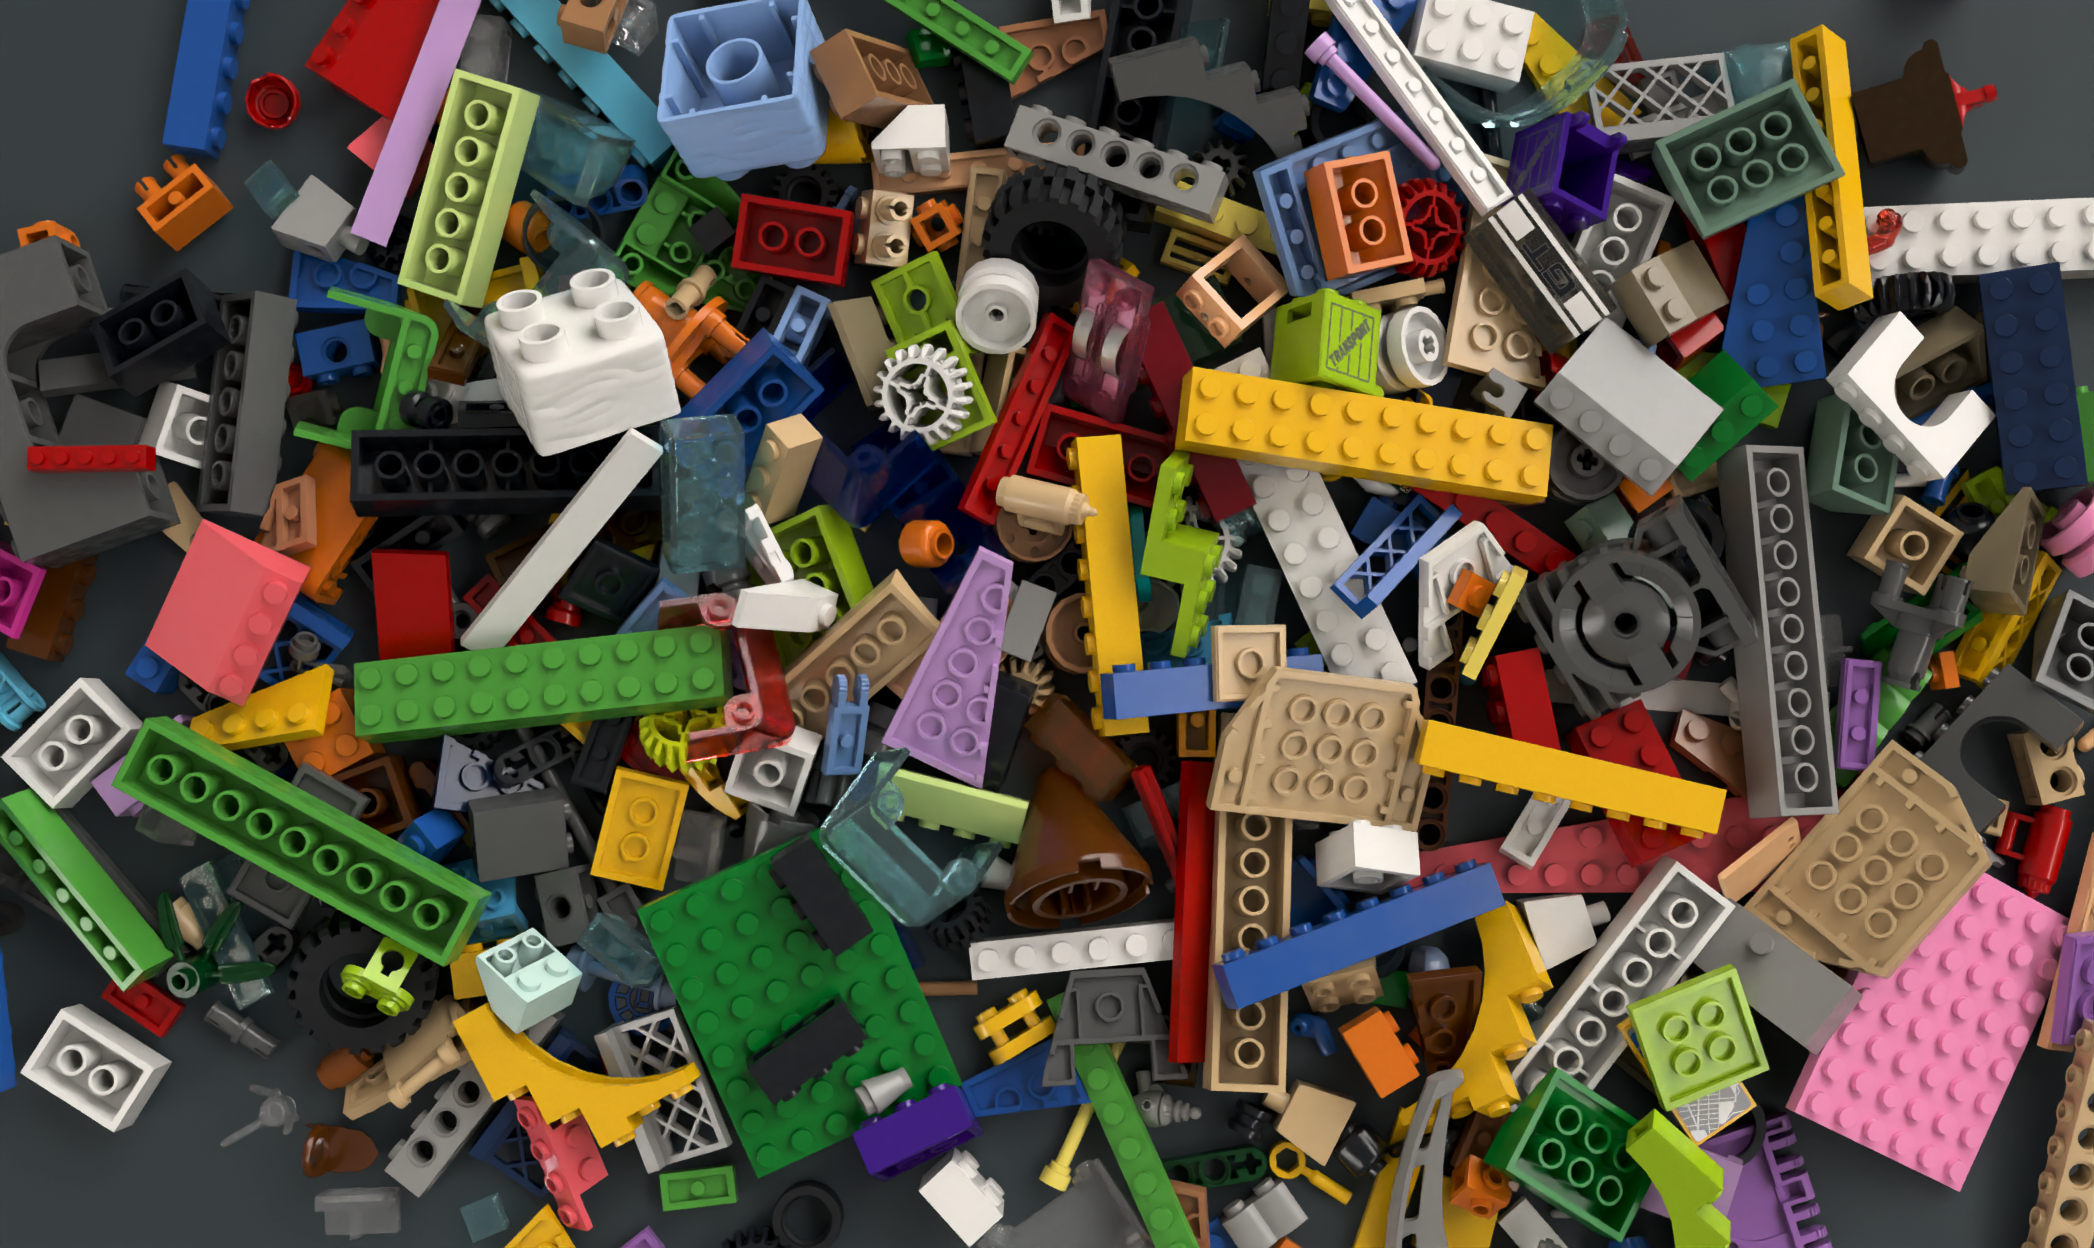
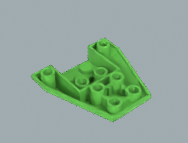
[607,149,773,313]

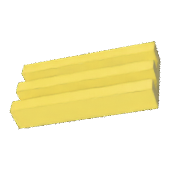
[1160,228,1232,287]

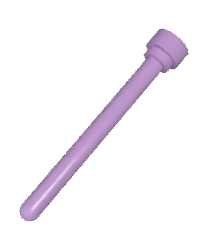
[1305,32,1441,170]

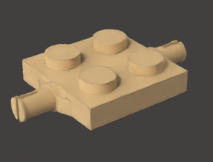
[1344,278,1445,313]

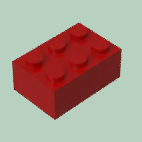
[731,193,856,288]
[1479,647,1561,751]

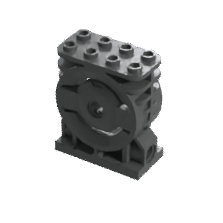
[1515,494,1759,720]

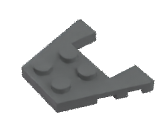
[1041,967,1188,1088]

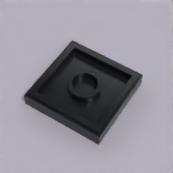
[558,535,660,626]

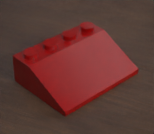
[304,0,439,122]

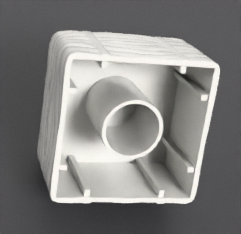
[484,268,681,456]

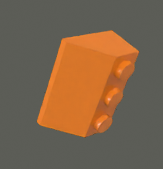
[1304,150,1413,281]

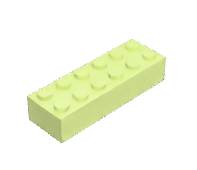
[397,68,541,308]

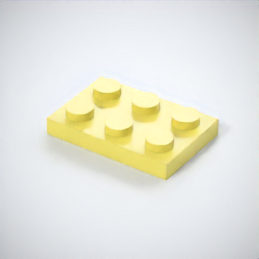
[1459,565,1528,680]

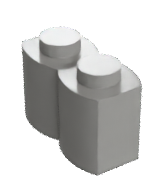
[1219,1177,1308,1248]

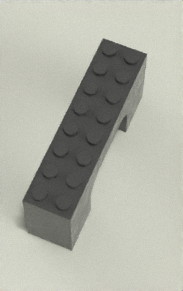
[0,235,181,569]

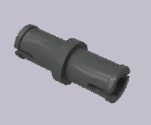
[204,1000,281,1061]

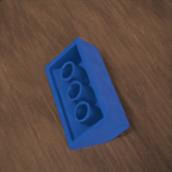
[660,327,825,493]

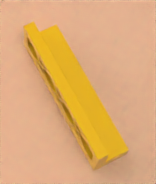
[1954,550,2062,690]

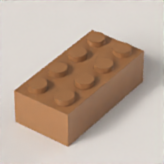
[809,28,934,129]

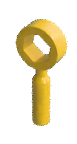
[1268,1140,1353,1205]

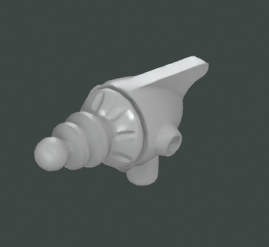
[1133,1070,1202,1128]

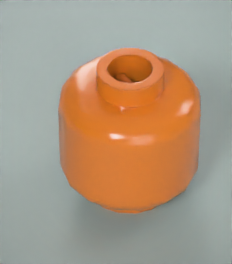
[502,200,554,254]
[899,520,954,568]

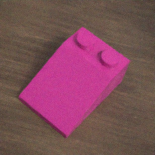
[0,540,47,639]

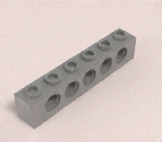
[1004,104,1229,224]
[384,1011,565,1198]

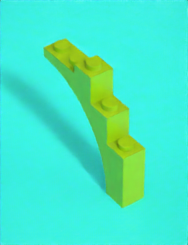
[1626,1108,1731,1248]

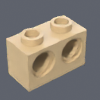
[2007,730,2085,805]

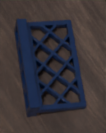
[468,1025,606,1200]

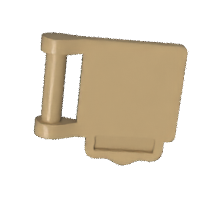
[382,994,467,1109]

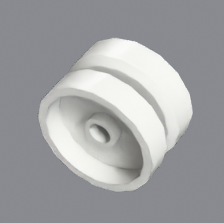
[956,258,1039,354]
[1376,306,1448,395]

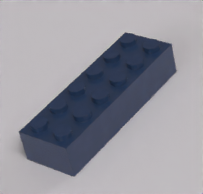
[1977,262,2088,496]

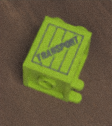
[1270,288,1384,397]

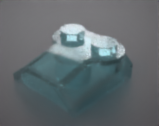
[1721,41,1793,105]

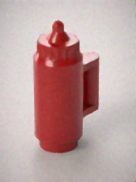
[1994,804,2073,900]

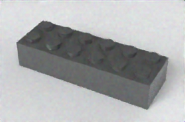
[196,290,299,517]

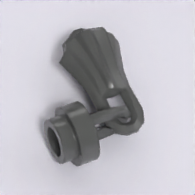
[288,631,353,689]

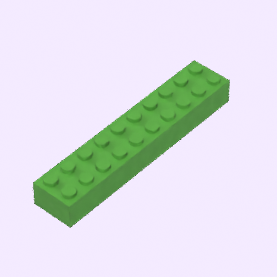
[354,623,734,744]
[111,716,493,967]

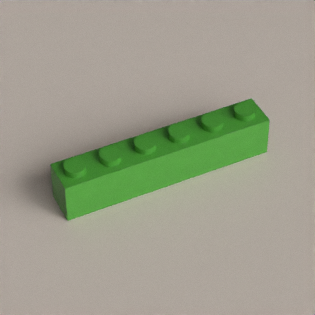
[0,788,174,992]

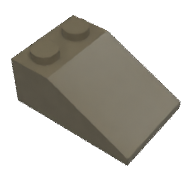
[1609,240,1730,349]
[1959,487,2046,616]

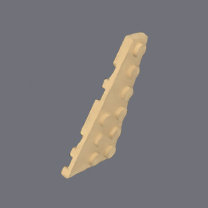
[1441,153,1546,391]

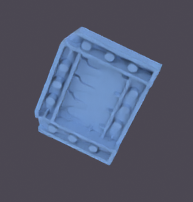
[1253,109,1469,297]

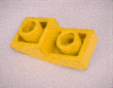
[679,762,749,820]

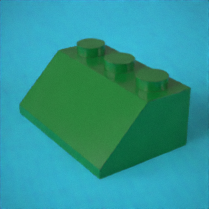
[1677,349,1779,482]

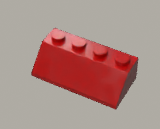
[1026,403,1173,509]

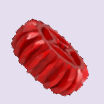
[1395,178,1468,278]

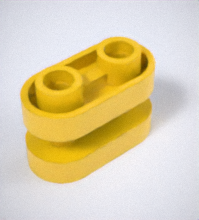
[973,987,1056,1066]

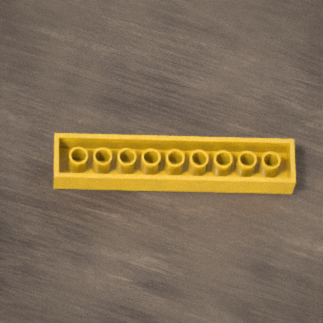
[1175,367,1553,505]

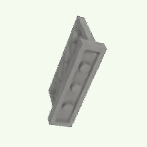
[1582,52,1735,155]
[594,1005,733,1174]

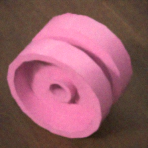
[2040,484,2094,578]

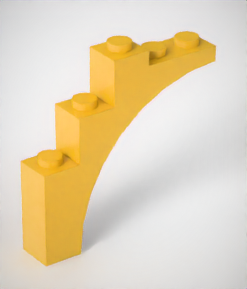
[1399,901,1554,1134]
[452,1002,701,1148]

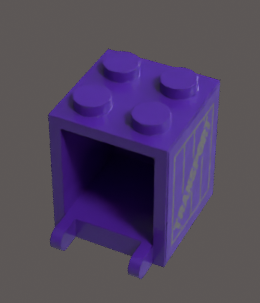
[1501,110,1627,239]

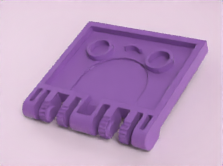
[1698,1111,1833,1248]

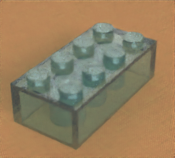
[660,414,745,575]

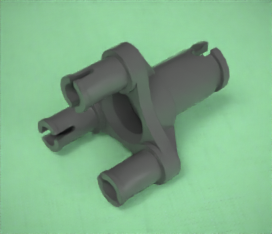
[1870,559,1974,692]

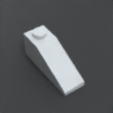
[732,579,839,633]

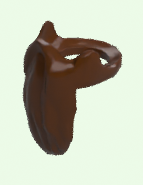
[301,1123,379,1178]

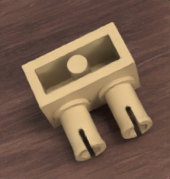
[851,189,915,269]

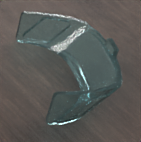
[1421,0,1629,128]

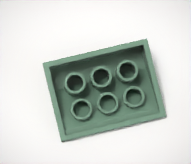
[1651,78,1845,240]

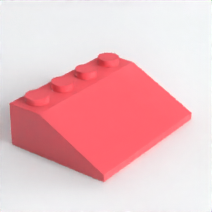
[145,519,311,707]

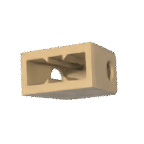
[1261,1079,1357,1166]

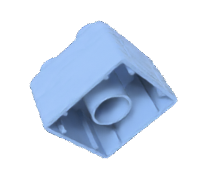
[657,0,830,181]

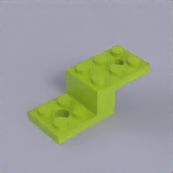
[870,251,998,452]
[1140,450,1223,658]

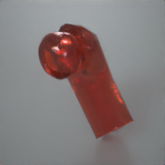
[1867,208,1903,256]

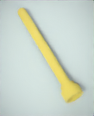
[1039,1043,1126,1192]

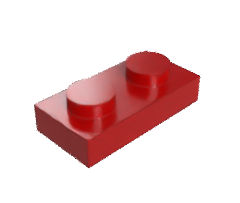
[100,979,187,1038]

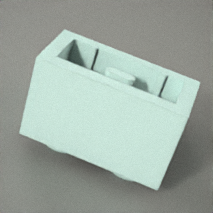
[475,928,583,1034]

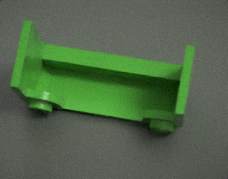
[293,286,439,450]

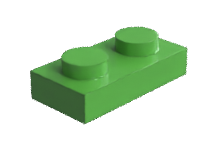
[659,1163,739,1212]

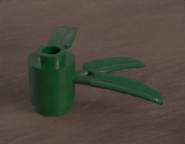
[157,890,277,998]

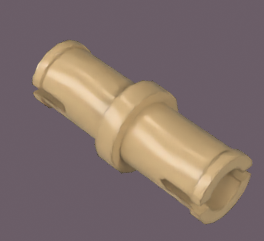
[665,265,717,320]

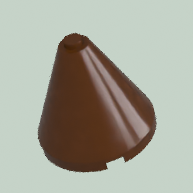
[1004,767,1153,929]

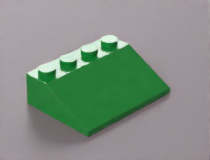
[1483,1067,1652,1243]

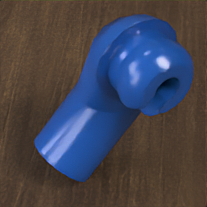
[1289,1012,1339,1057]

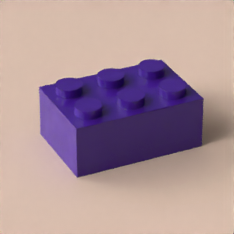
[852,1083,984,1182]

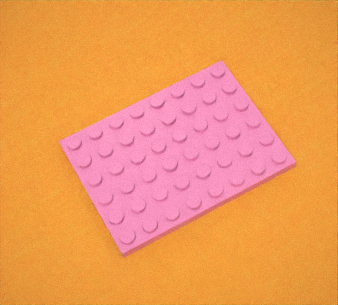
[1785,873,2070,1192]

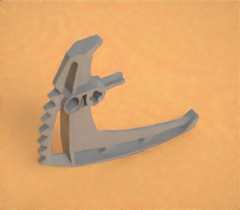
[1385,1069,1562,1248]

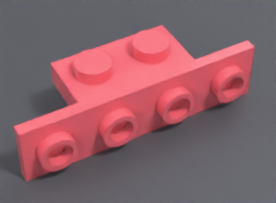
[514,1095,608,1231]

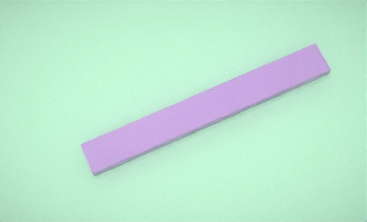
[350,0,481,247]

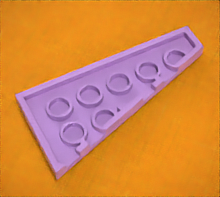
[881,546,1014,790]

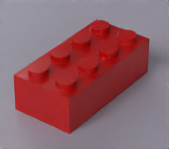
[1565,699,1708,868]

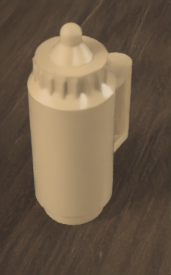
[996,475,1098,536]

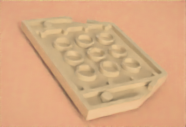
[1206,666,1431,832]
[1744,740,1992,979]

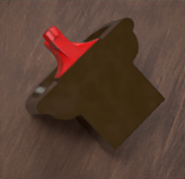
[1851,39,1997,175]

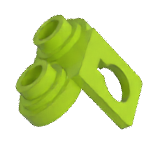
[340,937,418,1016]

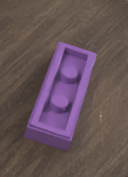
[1833,658,1883,771]

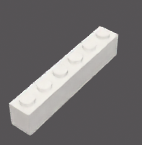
[969,918,1174,980]

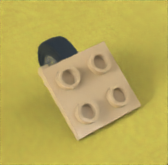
[1302,944,1405,1013]

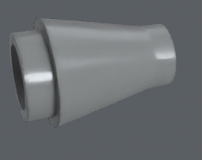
[854,1067,913,1116]

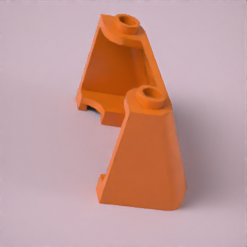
[254,442,378,605]

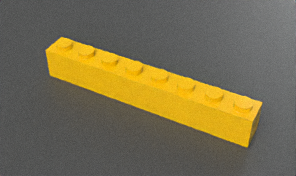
[1790,24,1873,311]
[1066,434,1150,737]
[1413,720,1727,839]

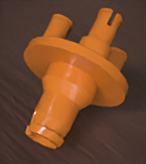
[633,280,750,399]

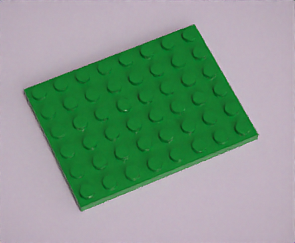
[637,816,963,1179]

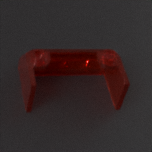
[656,592,796,763]

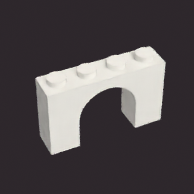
[1826,311,1996,482]

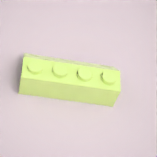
[876,765,1030,849]

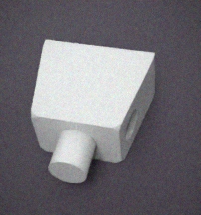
[1515,893,1611,970]

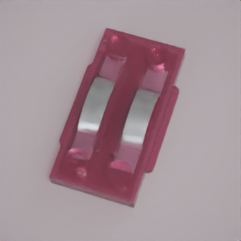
[1060,258,1155,424]

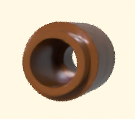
[316,1046,374,1090]

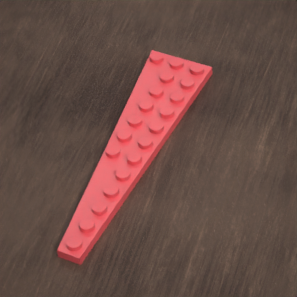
[1387,796,1824,893]

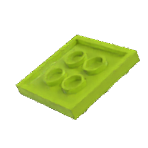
[1626,963,1770,1112]

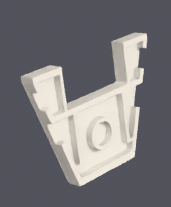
[1418,520,1519,670]

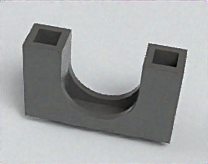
[1914,664,2084,836]

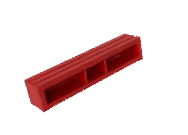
[27,445,156,473]

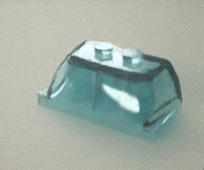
[521,87,636,208]

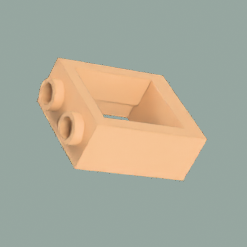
[1175,234,1289,348]

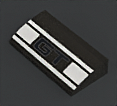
[1463,187,1617,355]

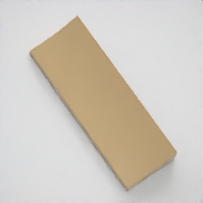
[738,568,940,740]

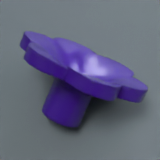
[1615,159,1654,183]

